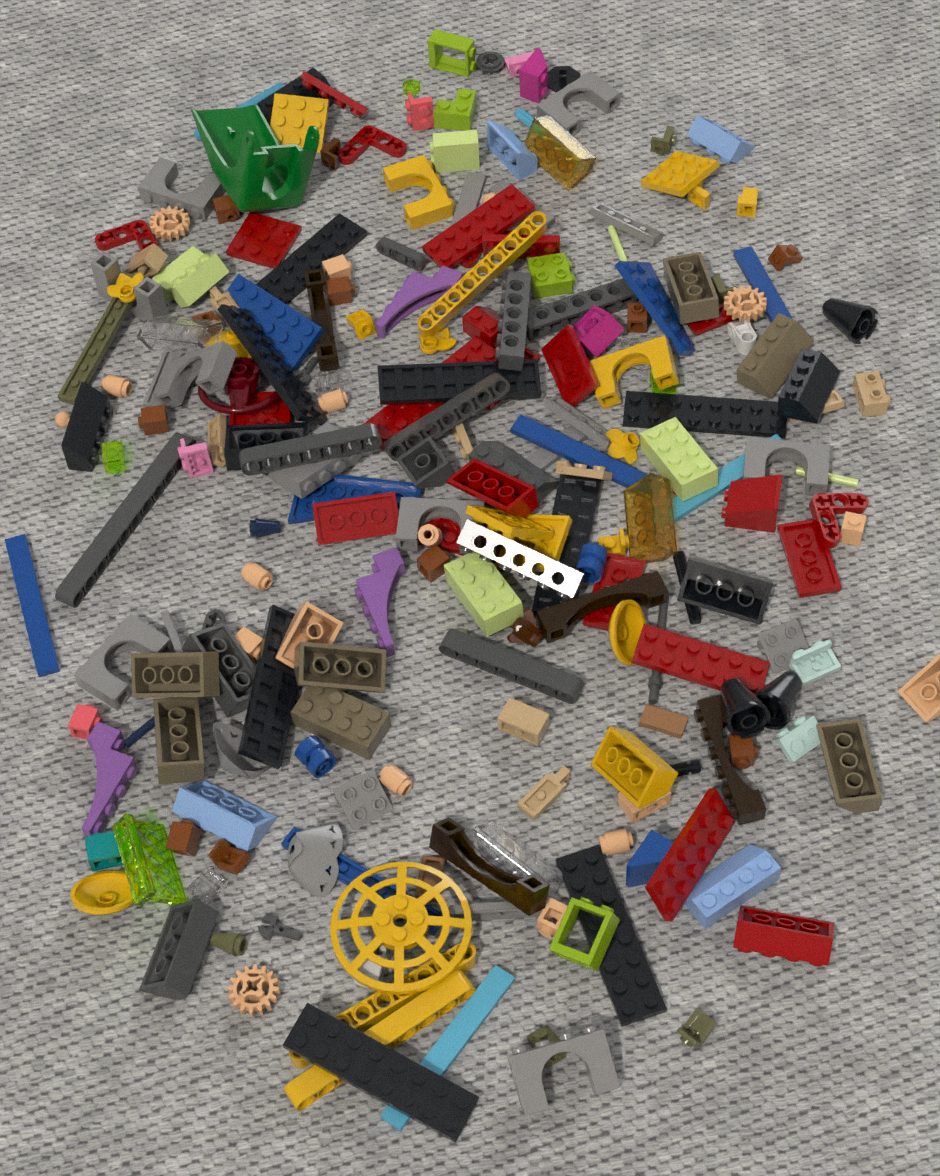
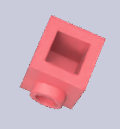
[68,704,103,740]

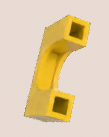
[383,155,455,230]
[590,335,679,409]

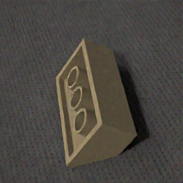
[736,313,814,399]
[294,641,386,693]
[816,718,882,814]

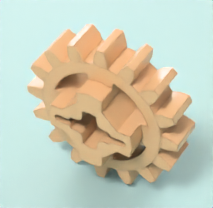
[149,206,191,242]
[724,285,767,323]
[227,964,280,1017]

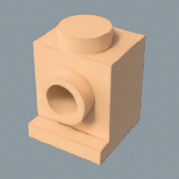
[537,898,567,938]

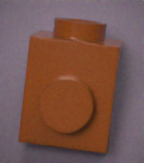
[320,137,341,170]
[768,244,803,271]
[209,839,251,875]

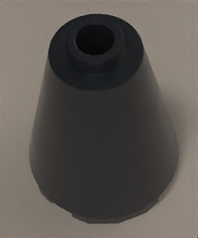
[822,298,878,344]
[754,671,802,730]
[721,678,770,739]

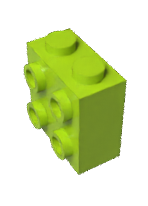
[527,252,575,299]

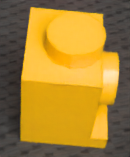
[736,187,758,217]

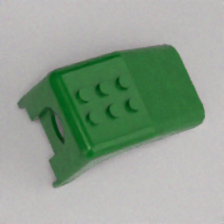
[191,105,320,212]

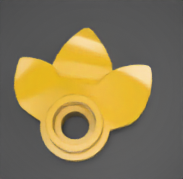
[106,272,144,303]
[419,328,457,354]
[606,429,640,465]

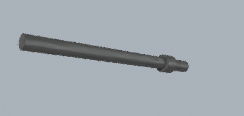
[648,592,669,704]

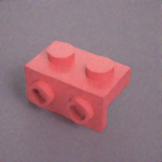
[405,93,434,131]

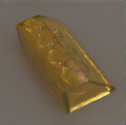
[524,116,597,191]
[623,473,677,563]

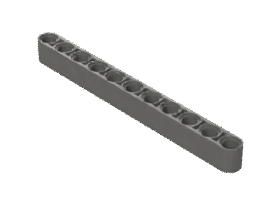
[55,432,197,608]

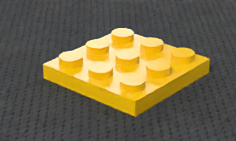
[270,93,330,155]
[640,151,719,197]
[465,505,554,542]
[495,514,572,572]

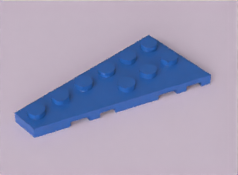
[615,261,695,356]
[228,273,324,372]
[288,474,422,524]

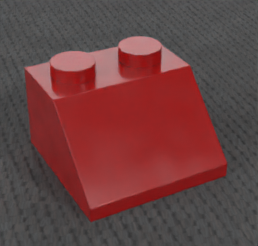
[462,306,503,349]

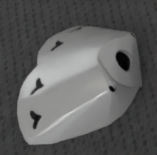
[213,723,270,779]
[287,823,343,897]

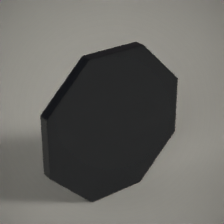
[547,66,581,93]

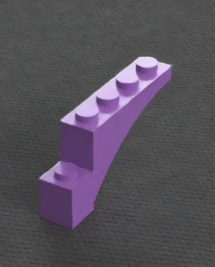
[375,265,463,339]
[354,547,405,657]
[81,722,137,837]

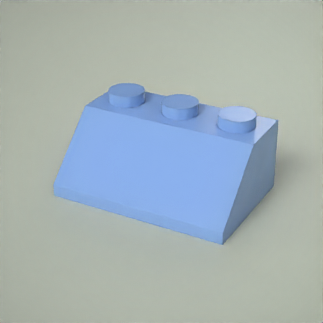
[687,115,755,164]
[487,120,538,180]

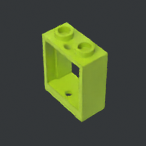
[427,29,477,78]
[549,897,620,972]

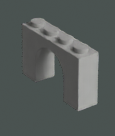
[537,71,620,141]
[138,157,226,221]
[90,251,168,328]
[154,340,237,409]
[268,422,362,499]
[743,437,830,496]
[396,497,485,554]
[74,614,173,711]
[507,1025,620,1116]

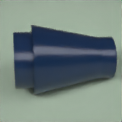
[249,518,280,539]

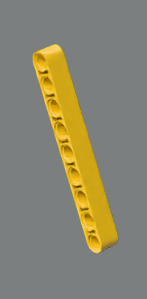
[417,211,547,338]
[288,943,477,1068]
[283,970,476,1111]

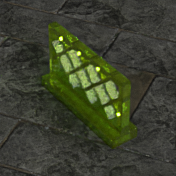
[112,814,187,906]

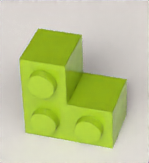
[433,89,477,131]

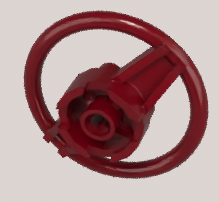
[198,357,280,415]

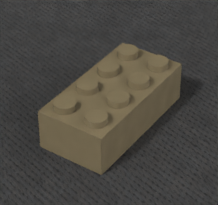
[663,252,719,324]
[131,651,220,698]
[291,686,391,760]
[153,697,204,784]

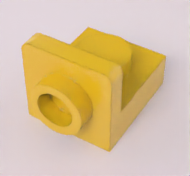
[687,181,710,210]
[345,309,376,340]
[598,528,629,556]

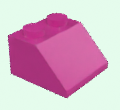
[519,48,549,103]
[573,305,624,358]

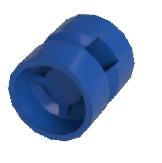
[575,543,608,583]
[295,736,337,778]

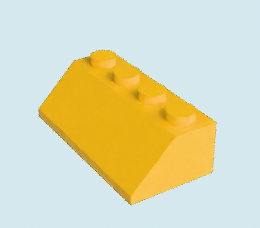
[590,726,678,809]

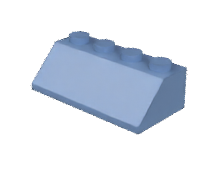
[172,779,277,851]
[684,844,781,929]

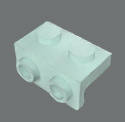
[789,639,841,687]
[771,715,820,763]

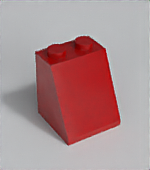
[721,475,783,533]

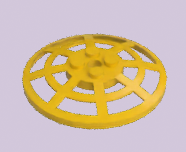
[330,862,472,995]

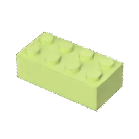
[640,417,718,502]
[444,551,524,637]

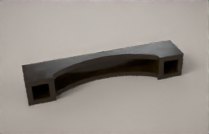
[304,268,340,375]
[537,571,668,643]
[693,695,766,826]
[429,817,550,916]

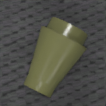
[210,932,247,957]

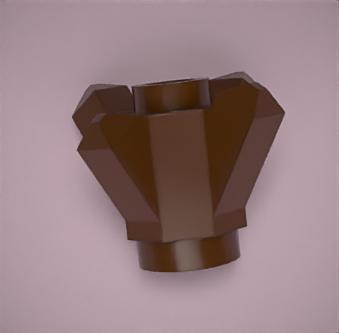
[507,607,543,648]

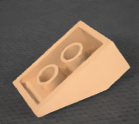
[275,601,343,669]
[897,653,940,723]

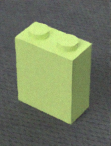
[429,130,480,173]

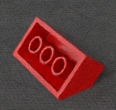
[446,458,538,518]
[733,905,834,967]

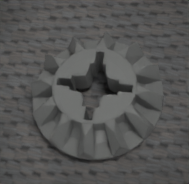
[476,52,505,75]

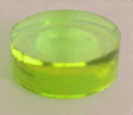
[402,79,421,96]

